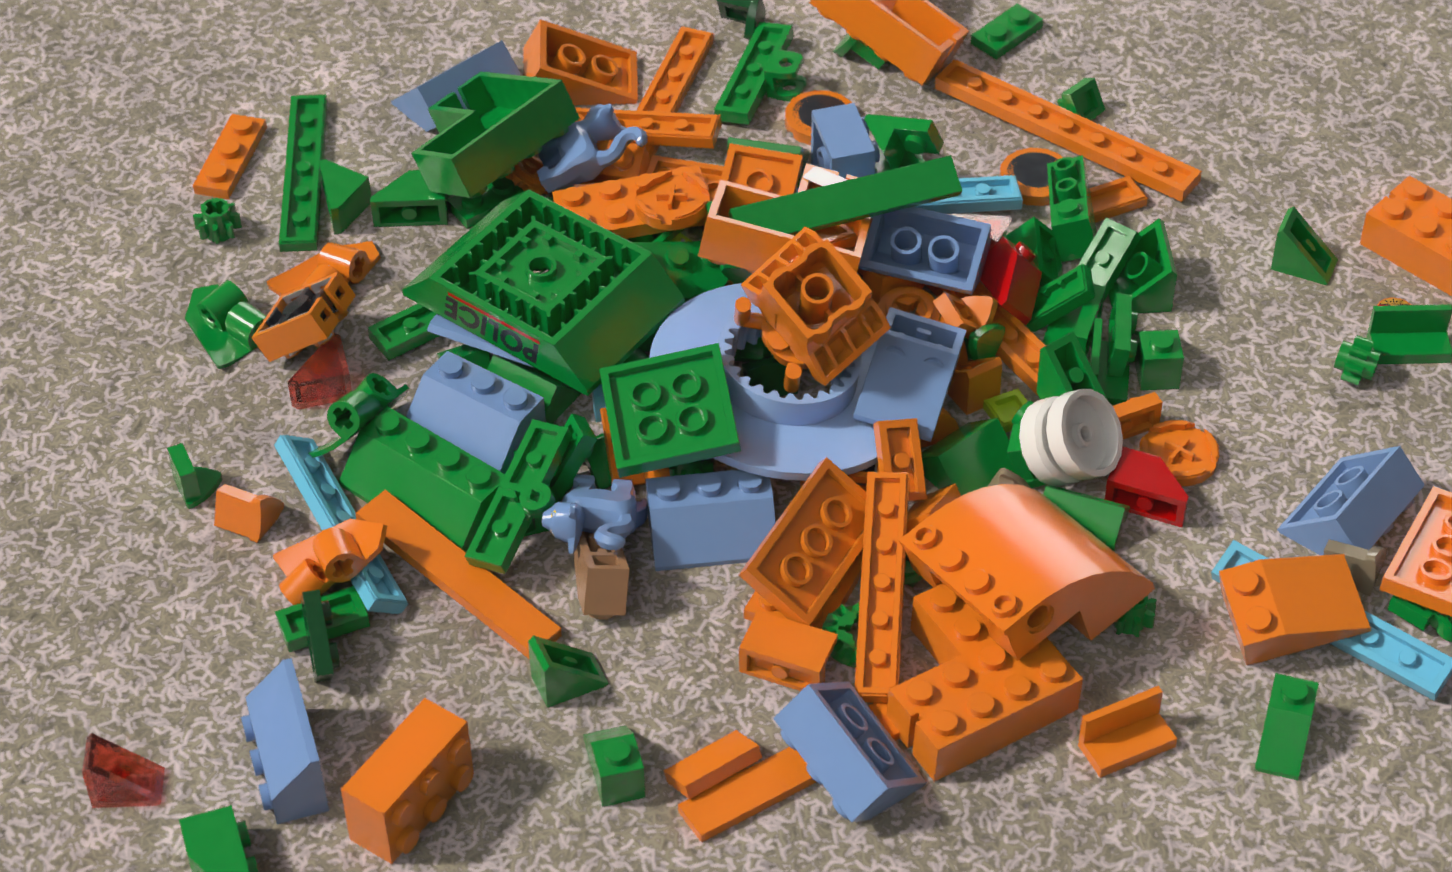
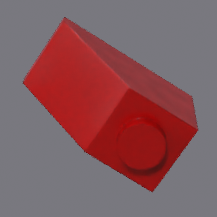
[980,236,1042,325]
[1105,446,1189,528]

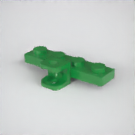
[714,22,807,125]

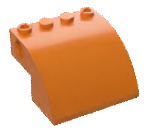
[899,484,1155,661]

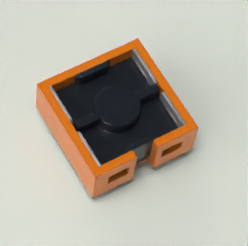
[252,271,356,362]

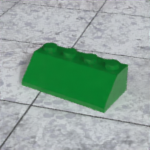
[339,406,505,552]

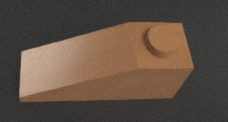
[573,531,630,620]

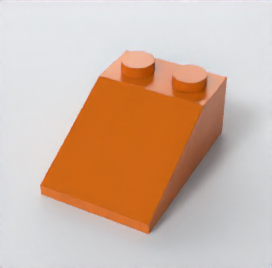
[523,19,638,105]
[1219,554,1371,665]

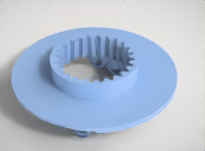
[649,283,878,481]

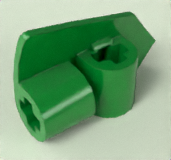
[185,280,267,369]
[308,373,409,457]

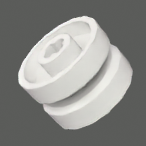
[1019,389,1123,486]

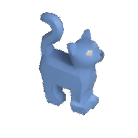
[537,104,647,193]
[541,474,648,554]

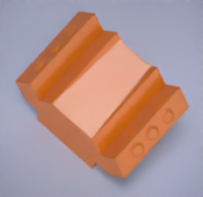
[741,226,891,386]

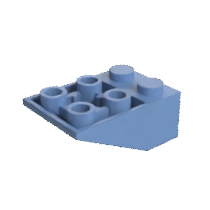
[853,307,967,442]

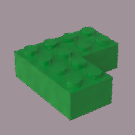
[411,71,580,199]

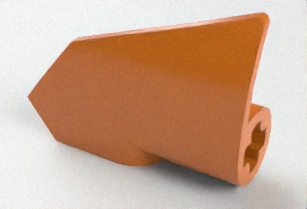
[267,241,380,296]
[273,518,387,605]

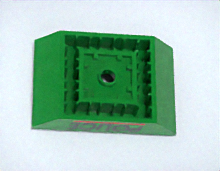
[402,189,685,396]

